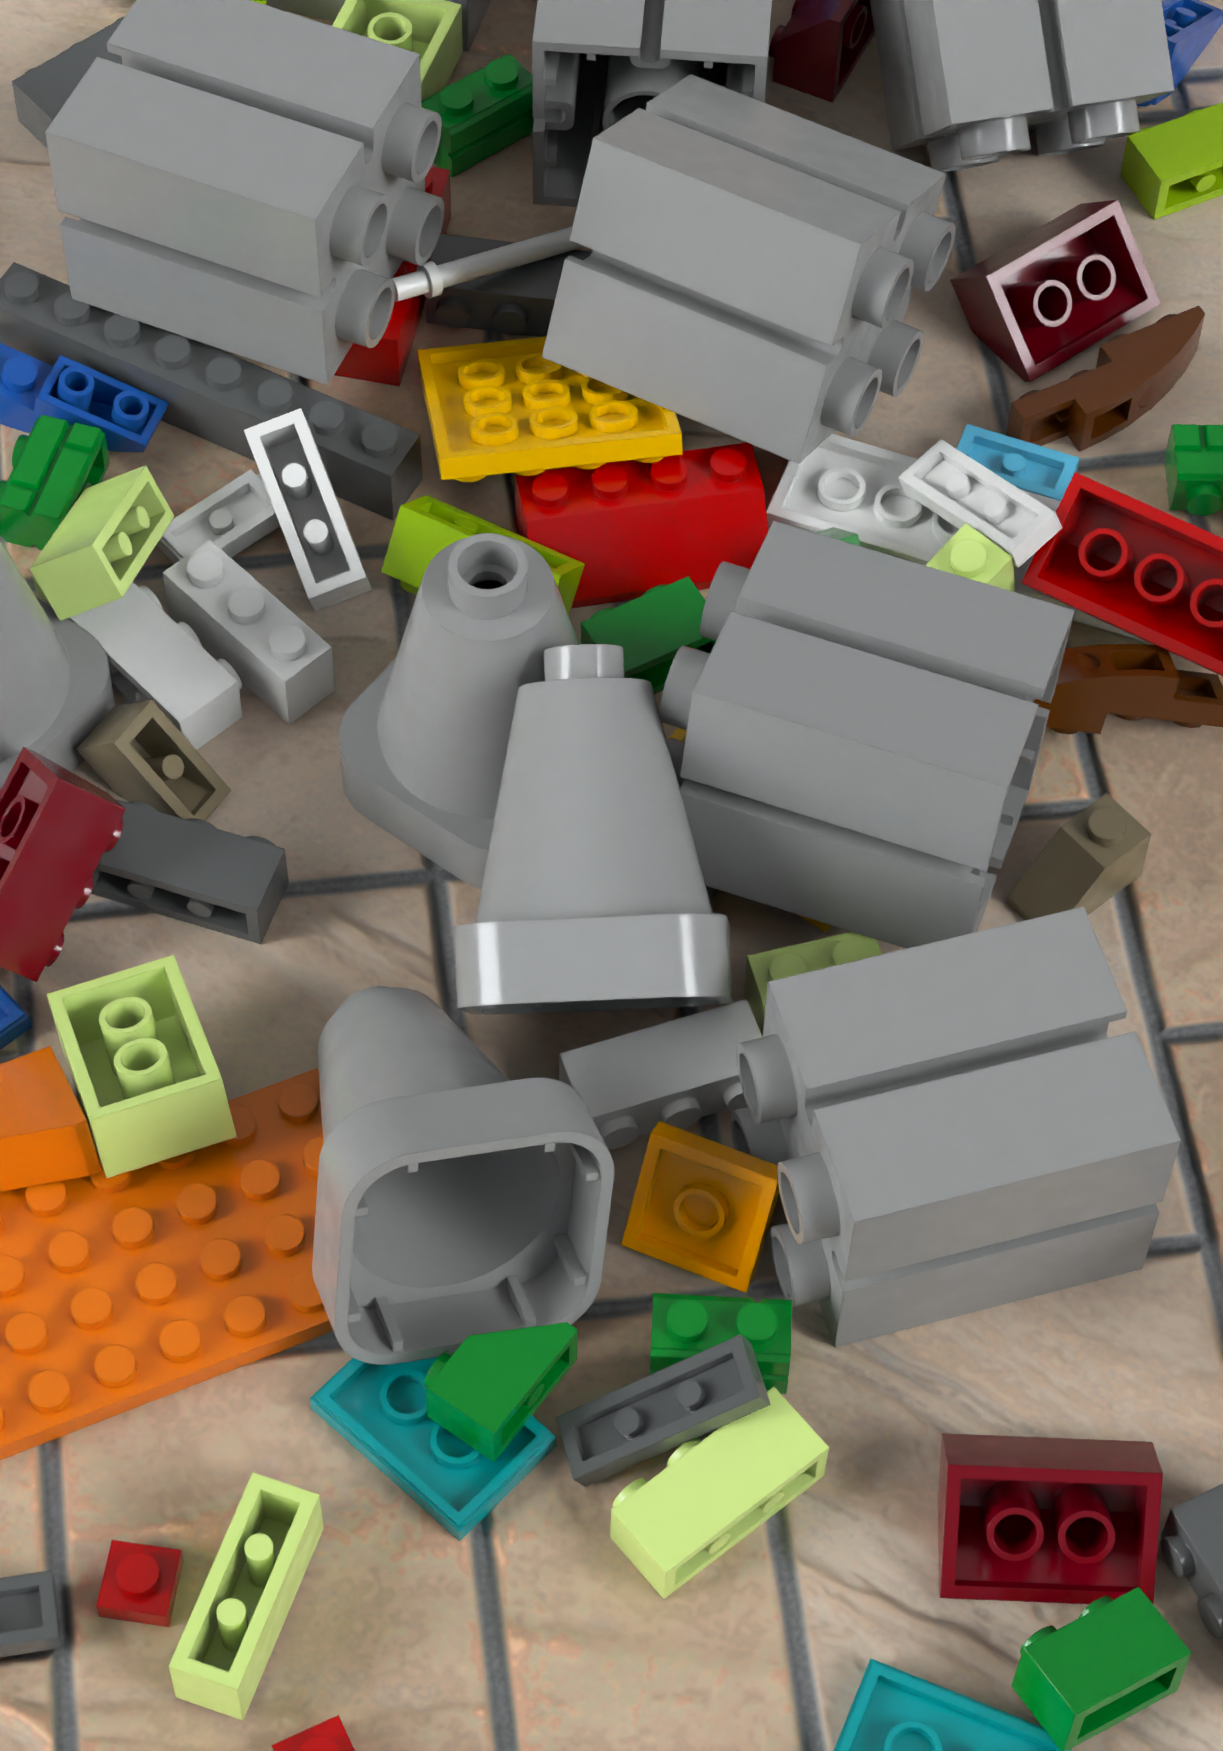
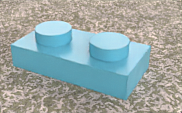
[956,424,1080,501]

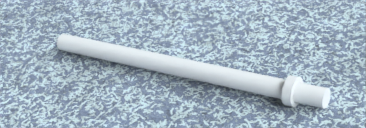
[392,226,585,302]

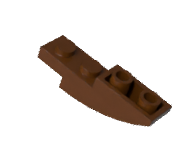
[1006,306,1205,452]
[1034,644,1223,734]

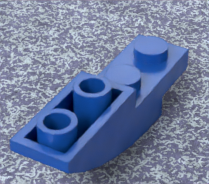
[0,343,169,452]

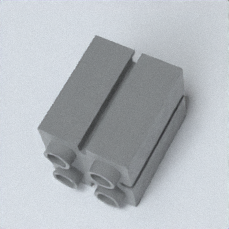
[45,0,445,385]
[532,0,772,207]
[870,0,1174,172]
[542,74,956,464]
[659,521,1075,949]
[730,906,1181,1347]

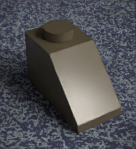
[76,699,231,821]
[1006,793,1151,920]

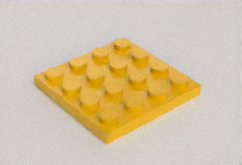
[417,336,683,482]

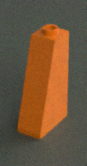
[0,1046,102,1192]

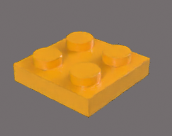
[621,1121,780,1293]

